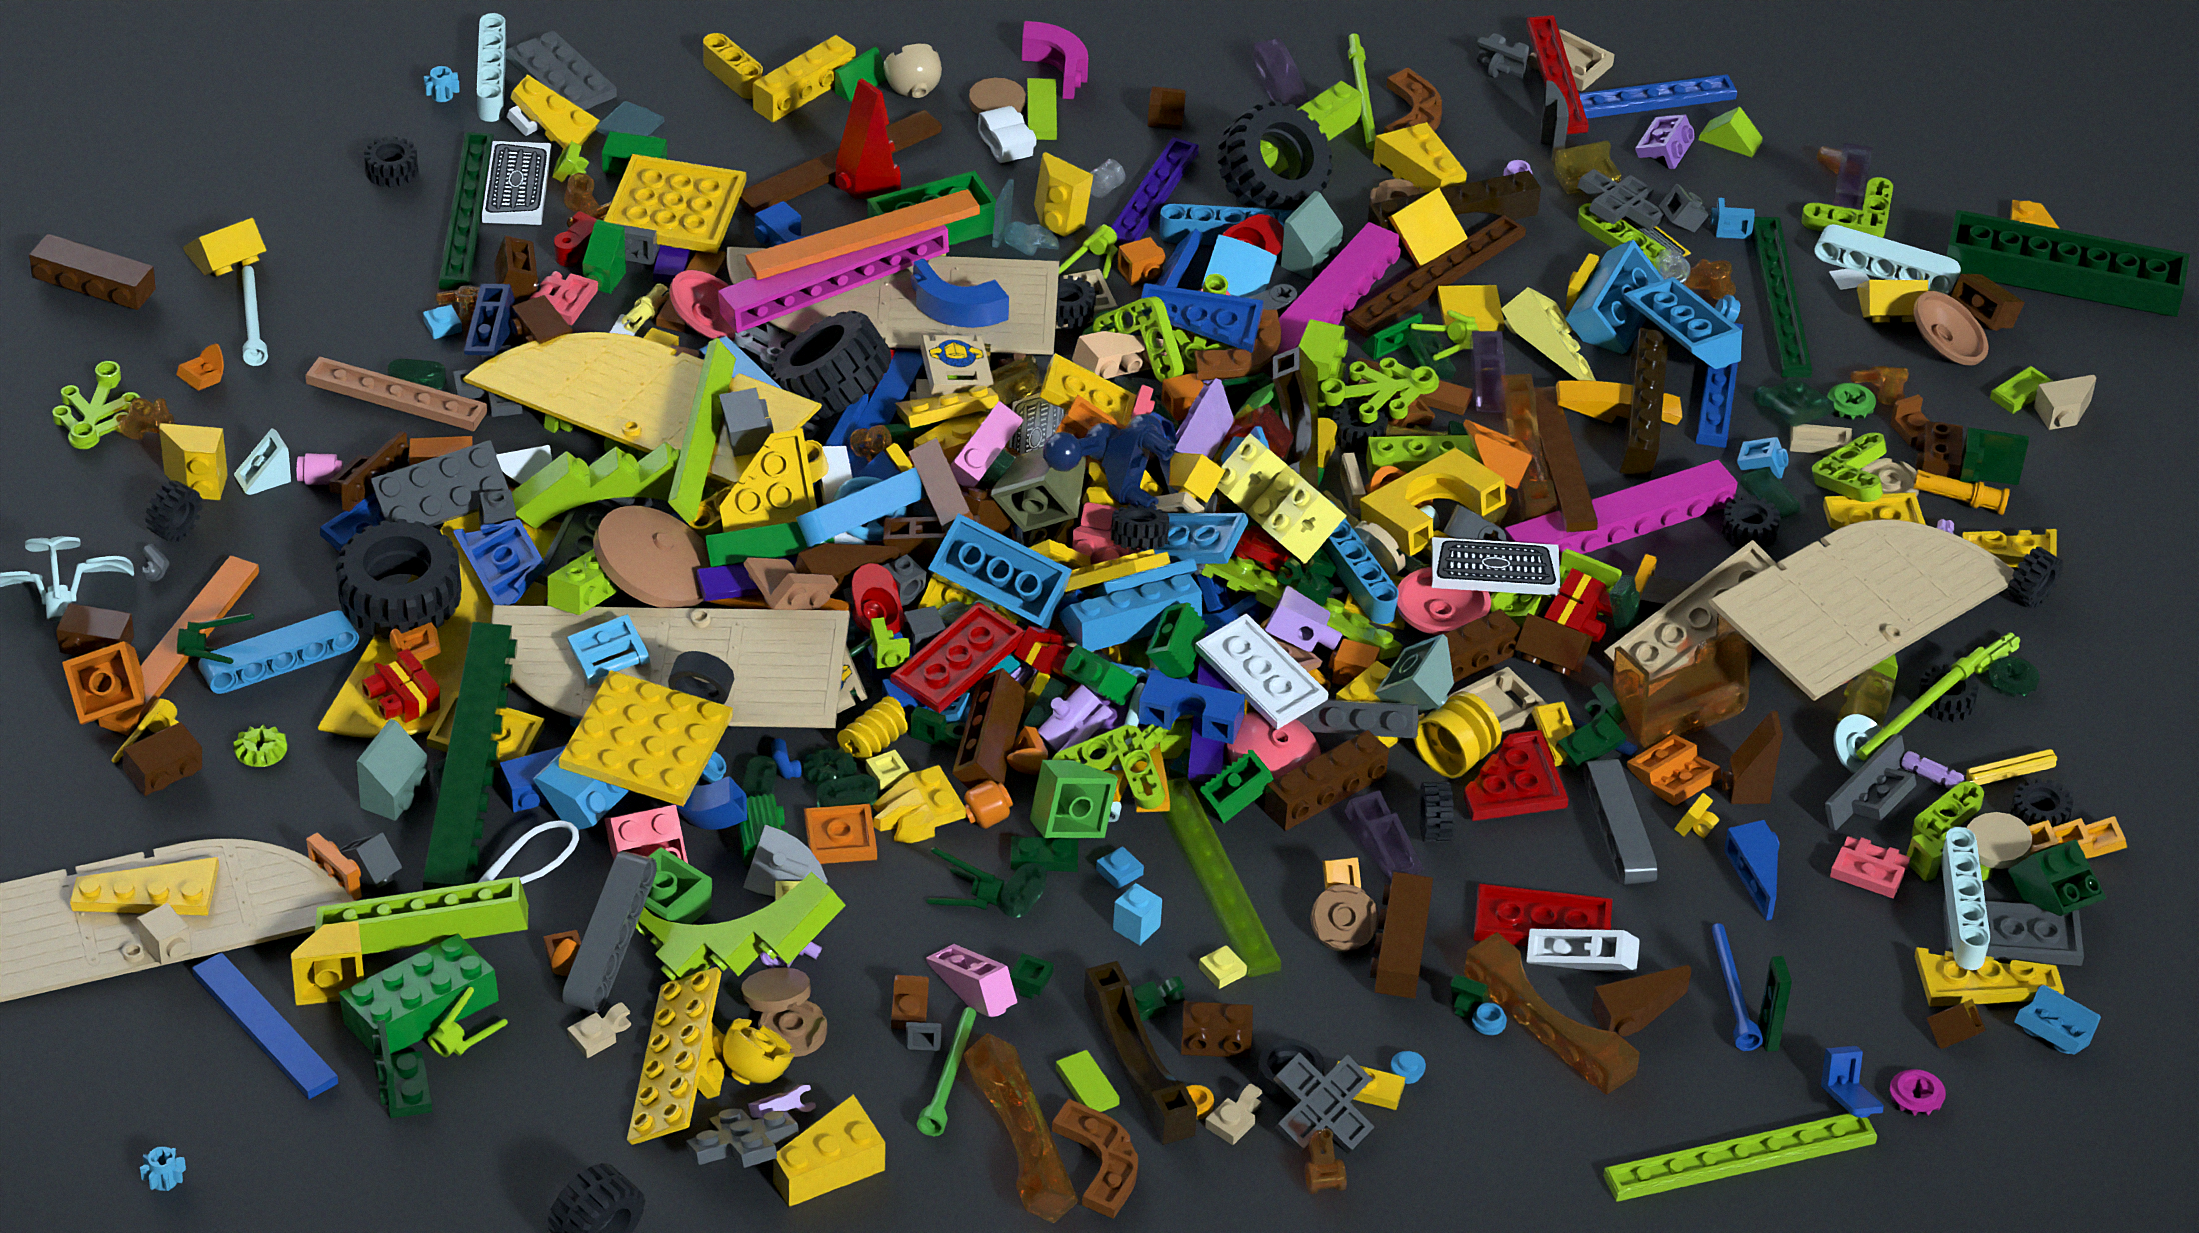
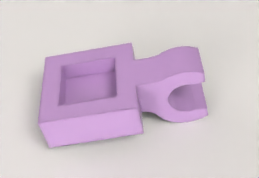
[748,1084,816,1118]

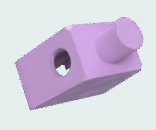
[1265,586,1342,652]

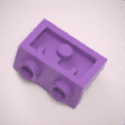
[1635,114,1694,169]

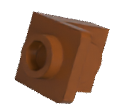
[1890,394,1929,447]
[1384,395,1435,436]
[891,975,929,1030]

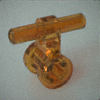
[564,173,612,228]
[1682,259,1736,299]
[436,285,480,325]
[1850,366,1909,405]
[119,398,176,440]
[850,425,907,465]
[1305,1128,1347,1194]

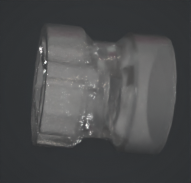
[1089,159,1126,198]
[1655,248,1691,283]

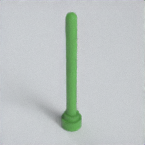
[917,1007,976,1136]

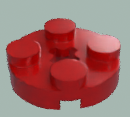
[1233,525,1293,571]

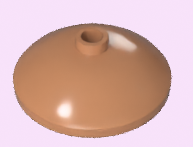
[1914,291,1989,366]

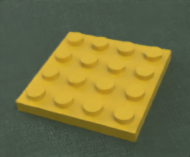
[604,154,746,254]
[559,670,733,807]

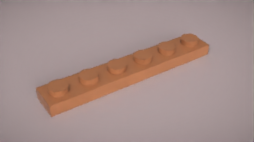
[306,356,487,431]

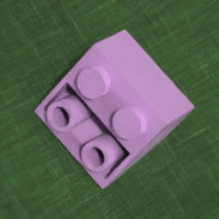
[1174,378,1234,460]

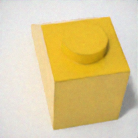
[1169,452,1225,503]

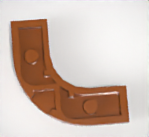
[1384,67,1442,133]
[1194,309,1281,380]
[1052,1099,1138,1219]

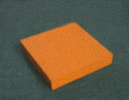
[409,436,473,466]
[804,804,877,864]

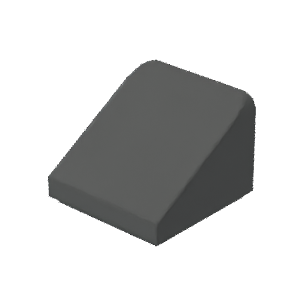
[906,1022,941,1051]

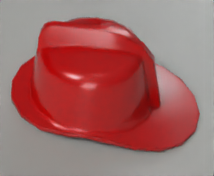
[1222,214,1284,256]
[851,563,904,635]

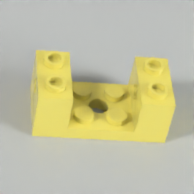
[1216,433,1347,564]

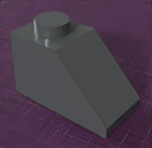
[339,832,402,889]

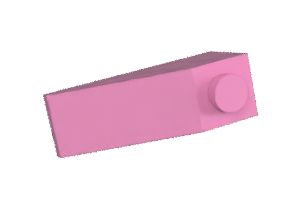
[950,401,1024,490]
[926,944,1018,1017]

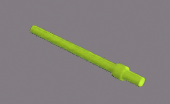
[1348,33,1376,150]
[1856,647,1988,761]

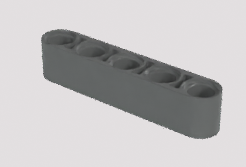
[1583,758,1657,885]
[563,851,657,1012]

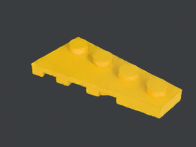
[70,857,219,916]
[1914,947,2064,1007]

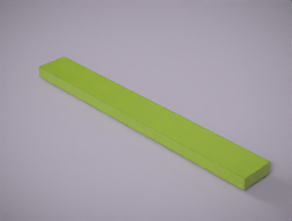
[668,338,736,523]
[1603,1113,1877,1202]

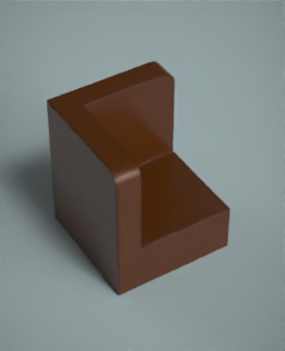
[1147,86,1186,130]
[1927,999,1986,1049]

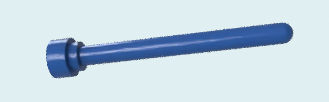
[1711,923,1763,1051]

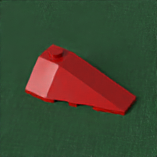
[835,78,901,199]

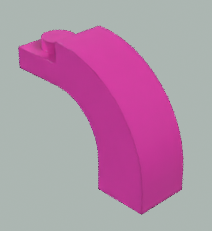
[1022,21,1088,99]

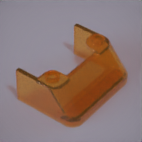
[1613,612,1752,748]

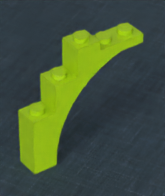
[511,442,717,529]
[635,871,846,981]

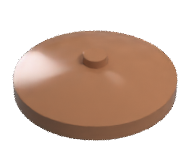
[593,506,711,608]

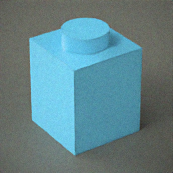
[1113,883,1162,945]

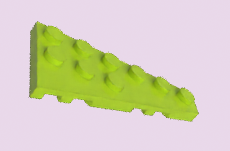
[1201,556,1403,660]

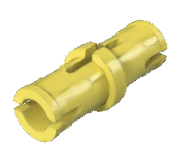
[621,284,670,333]

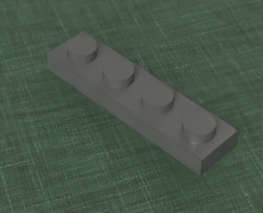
[1296,699,1418,738]

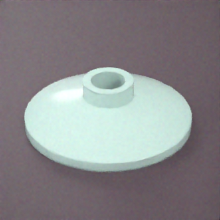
[1834,714,1882,774]

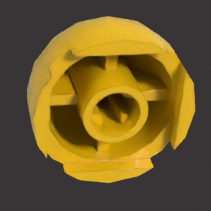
[723,1018,795,1085]

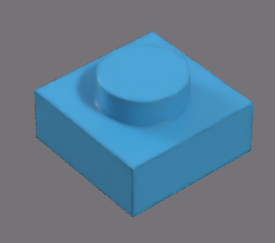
[1096,846,1144,889]

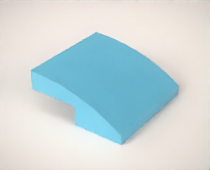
[1202,235,1277,298]

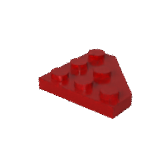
[1463,730,1569,821]

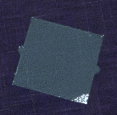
[596,101,664,136]
[992,179,1014,248]

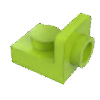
[870,617,910,669]

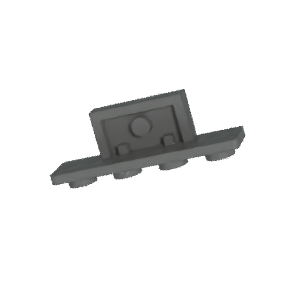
[1825,734,1916,830]

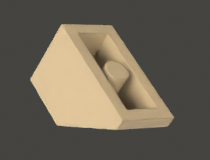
[2034,375,2096,430]

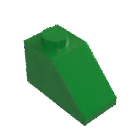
[583,219,626,294]

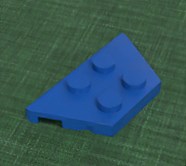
[453,519,547,606]

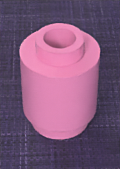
[296,453,343,485]

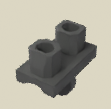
[1477,33,1529,78]

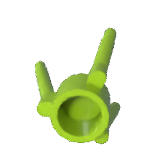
[1059,224,1118,279]
[1411,310,1479,361]
[428,987,508,1057]

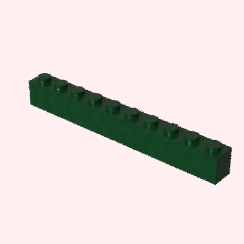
[423,622,518,891]

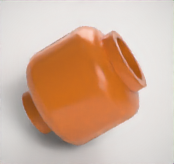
[964,780,1013,829]

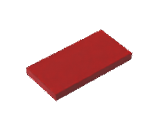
[890,602,1026,713]
[1473,884,1612,946]

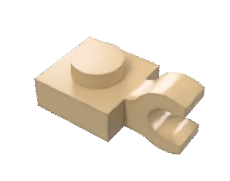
[567,1003,631,1058]
[1205,1084,1262,1145]

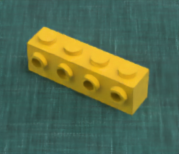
[753,35,856,122]

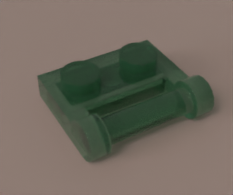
[1753,378,1834,427]

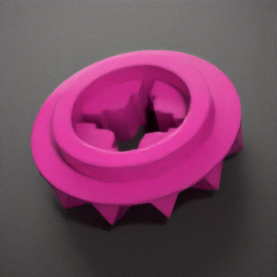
[1889,1069,1946,1116]

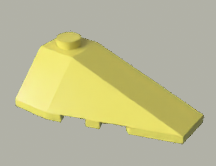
[1501,287,1596,381]

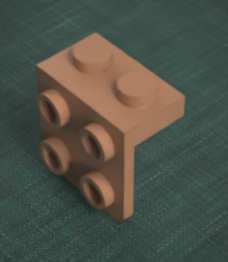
[744,558,838,610]

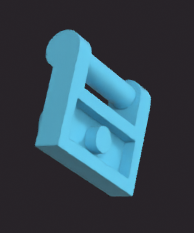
[567,614,650,685]

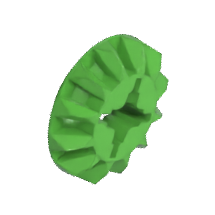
[1827,383,1876,420]

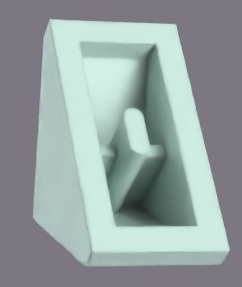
[234,428,291,495]

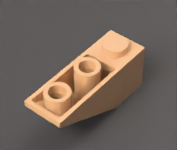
[1072,331,1167,379]

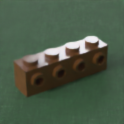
[29,234,156,310]
[1397,609,1520,683]
[952,668,1027,789]
[1264,730,1389,831]
[1370,872,1433,999]

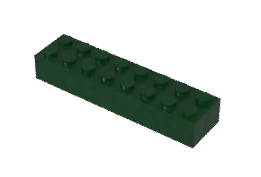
[1946,209,2190,317]

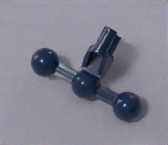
[1043,414,1176,510]

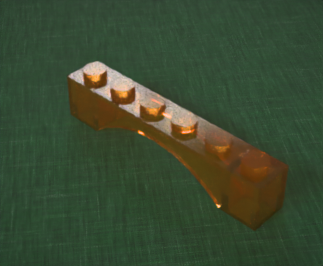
[1499,373,1557,522]
[1464,932,1640,1095]
[963,1033,1079,1223]

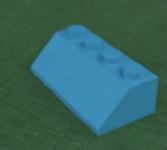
[1565,239,1664,354]
[1624,277,1742,369]
[928,513,1072,629]
[1059,573,1202,652]
[533,748,630,832]

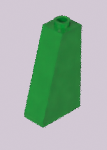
[705,522,835,567]

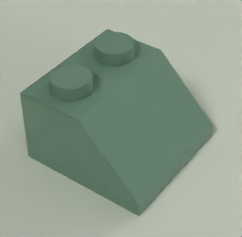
[1281,191,1344,280]
[1374,634,1454,716]
[357,719,430,821]

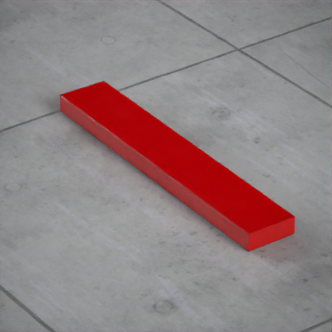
[1526,15,1589,134]

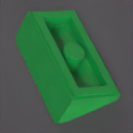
[835,46,887,102]
[1361,313,1423,360]

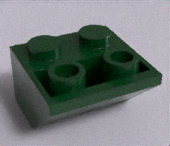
[2008,839,2107,916]

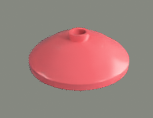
[669,270,735,341]
[1397,567,1491,636]
[1226,711,1321,794]

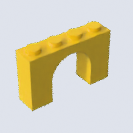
[1360,447,1506,556]

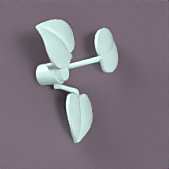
[0,536,134,621]

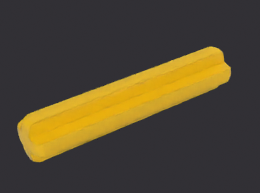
[1965,749,2057,785]

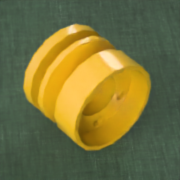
[1414,691,1502,778]

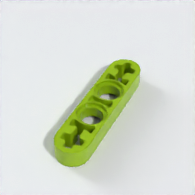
[1577,203,1670,273]

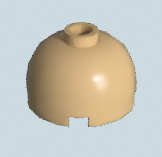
[883,43,942,98]

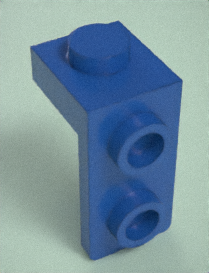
[1821,1046,1884,1118]

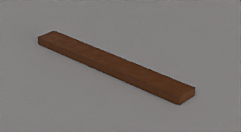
[738,109,942,216]
[1345,215,1526,338]
[1526,386,1598,532]

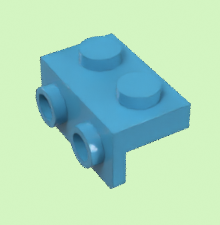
[2014,985,2101,1055]

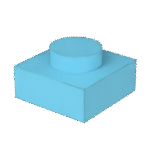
[423,305,462,339]

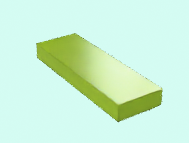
[1027,78,1057,140]

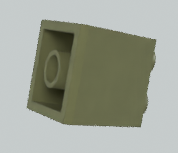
[991,448,1087,532]

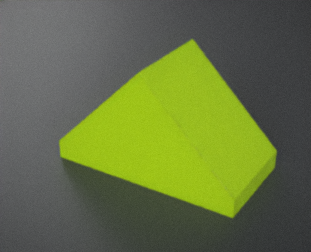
[1699,106,1763,157]

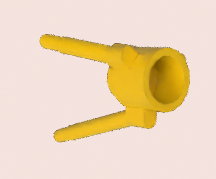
[111,698,179,763]

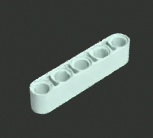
[477,13,506,122]
[1815,224,1961,295]
[1941,827,1990,970]

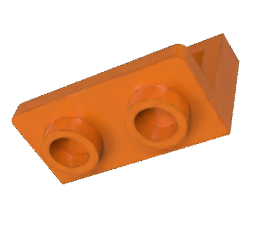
[306,832,362,901]

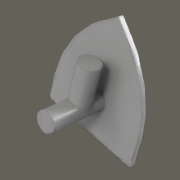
[743,825,828,897]

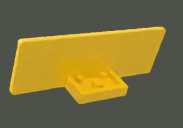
[627,967,726,1145]

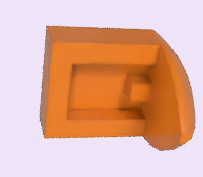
[176,343,224,391]
[390,622,441,662]
[1006,726,1048,776]
[544,930,581,976]

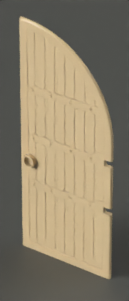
[727,247,1059,355]
[1708,520,2015,701]
[491,605,850,728]
[0,839,355,1002]

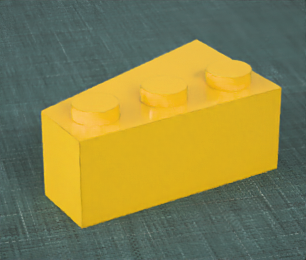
[1373,122,1467,192]
[914,410,1009,467]
[773,1094,885,1207]

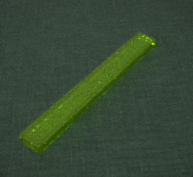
[1165,777,1281,978]

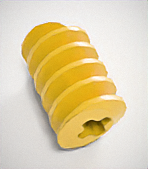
[837,696,908,762]

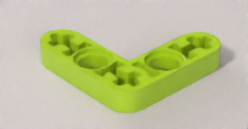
[1801,177,1893,238]
[1093,296,1184,382]
[1812,432,1887,502]
[1052,725,1165,809]
[1912,781,1994,881]

